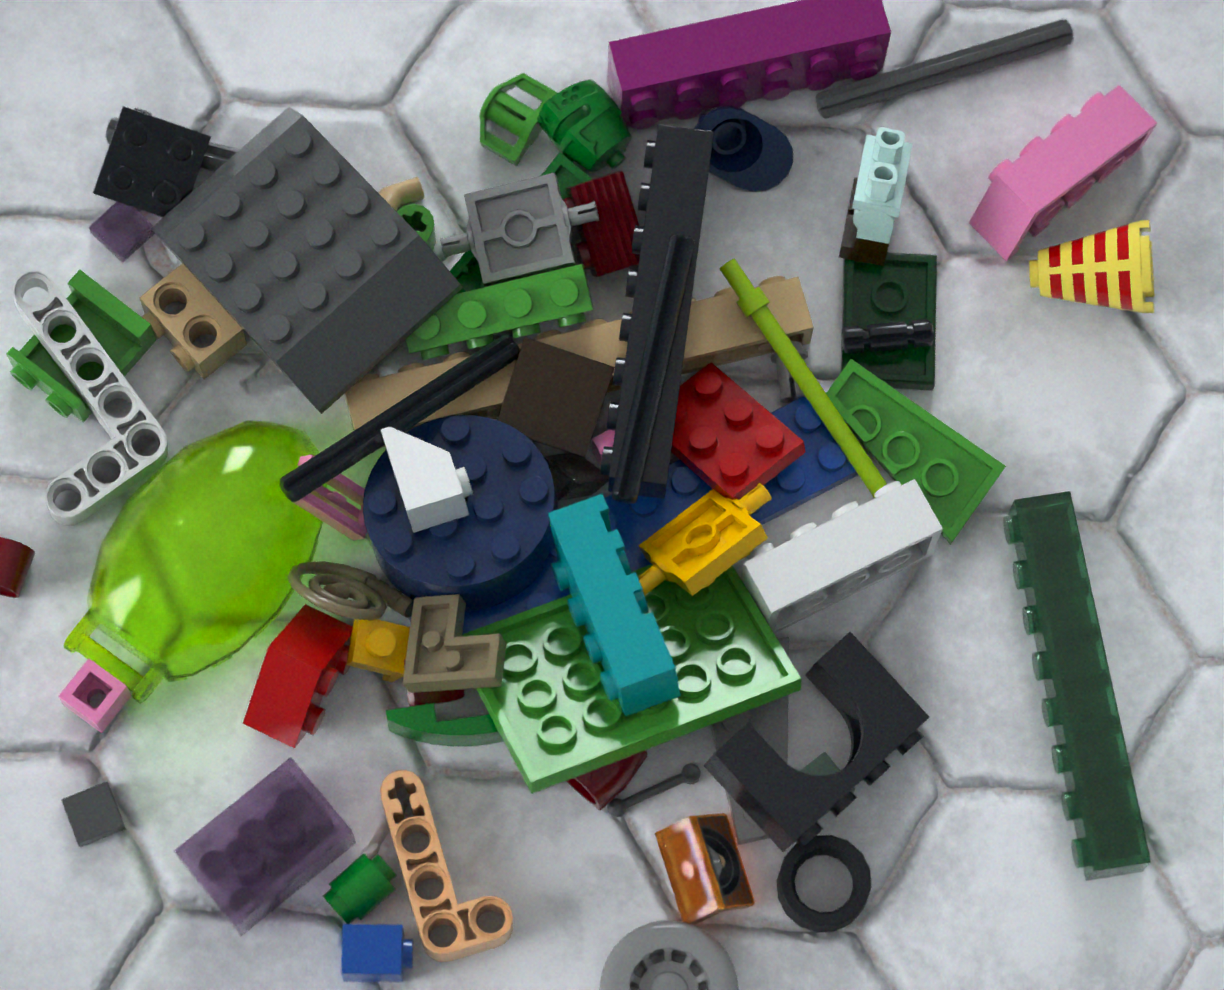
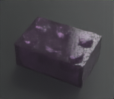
[174,757,356,936]

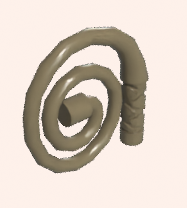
[288,561,414,620]

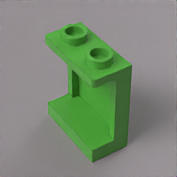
[6,269,157,422]

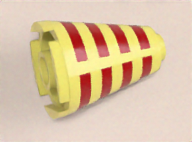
[1029,220,1155,313]

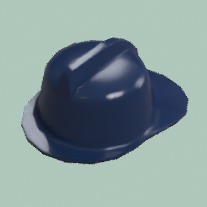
[694,105,793,192]

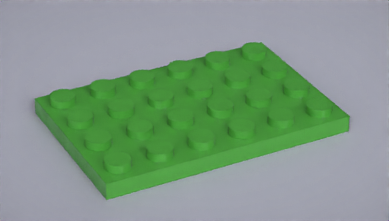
[462,564,802,794]

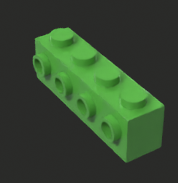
[406,264,594,360]

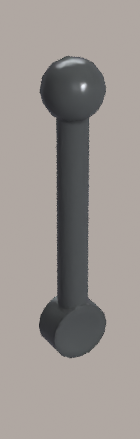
[607,763,701,817]

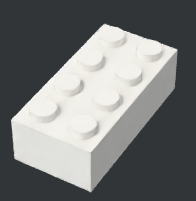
[741,479,943,633]

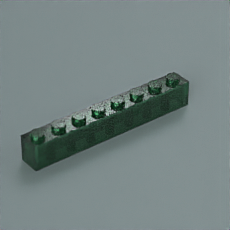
[1003,491,1151,881]

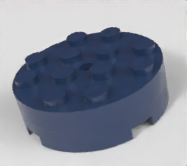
[363,415,559,611]

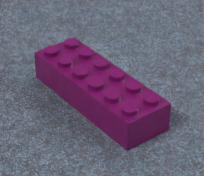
[607,0,891,130]

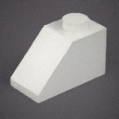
[380,427,473,533]

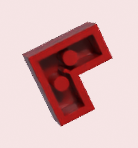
[242,604,353,748]

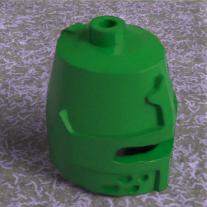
[537,79,632,173]

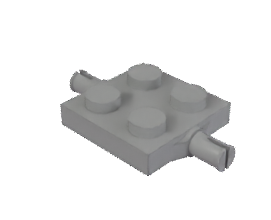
[440,173,599,287]

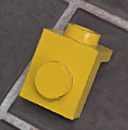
[346,619,410,682]

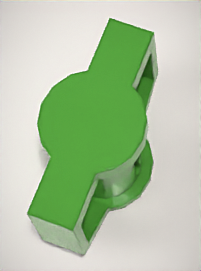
[479,73,557,166]

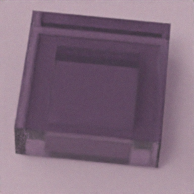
[89,202,155,263]

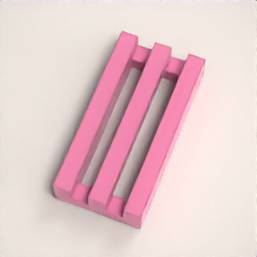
[288,455,367,541]

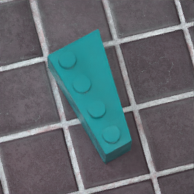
[548,493,681,716]

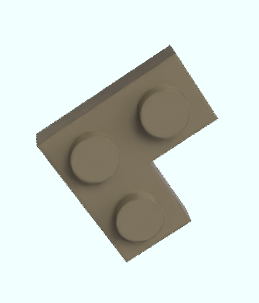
[403,594,506,693]

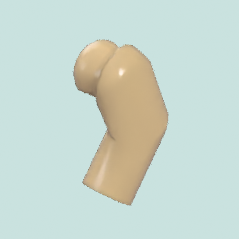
[378,177,425,211]

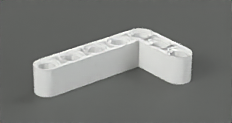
[13,270,168,526]

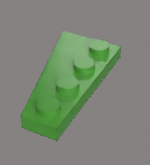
[826,359,1006,545]

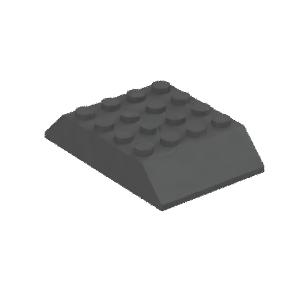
[150,107,463,414]

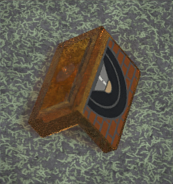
[655,813,755,925]

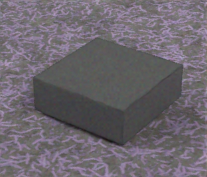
[61,782,126,847]

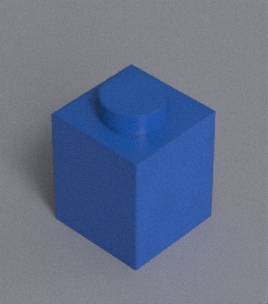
[341,924,414,982]

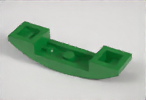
[386,703,504,746]

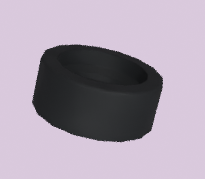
[776,835,872,932]

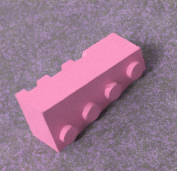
[969,85,1157,261]

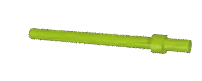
[719,258,887,499]

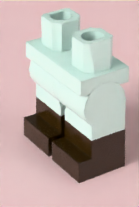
[839,127,912,266]

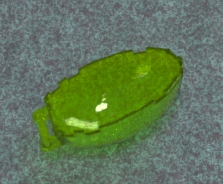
[63,421,328,704]

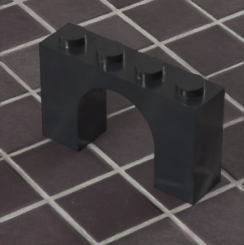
[704,632,929,852]

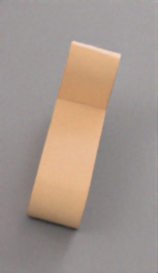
[380,770,513,962]

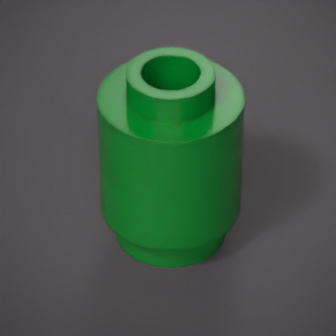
[323,853,397,924]

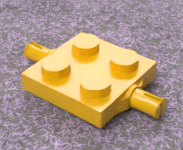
[638,483,772,596]

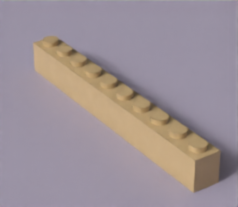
[345,276,814,448]

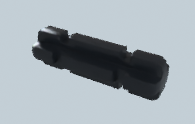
[841,319,934,354]

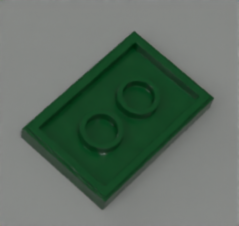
[840,252,937,391]

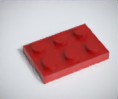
[671,362,806,500]

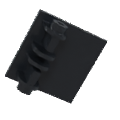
[93,106,211,217]

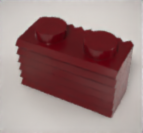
[563,171,640,277]

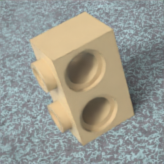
[139,263,247,379]

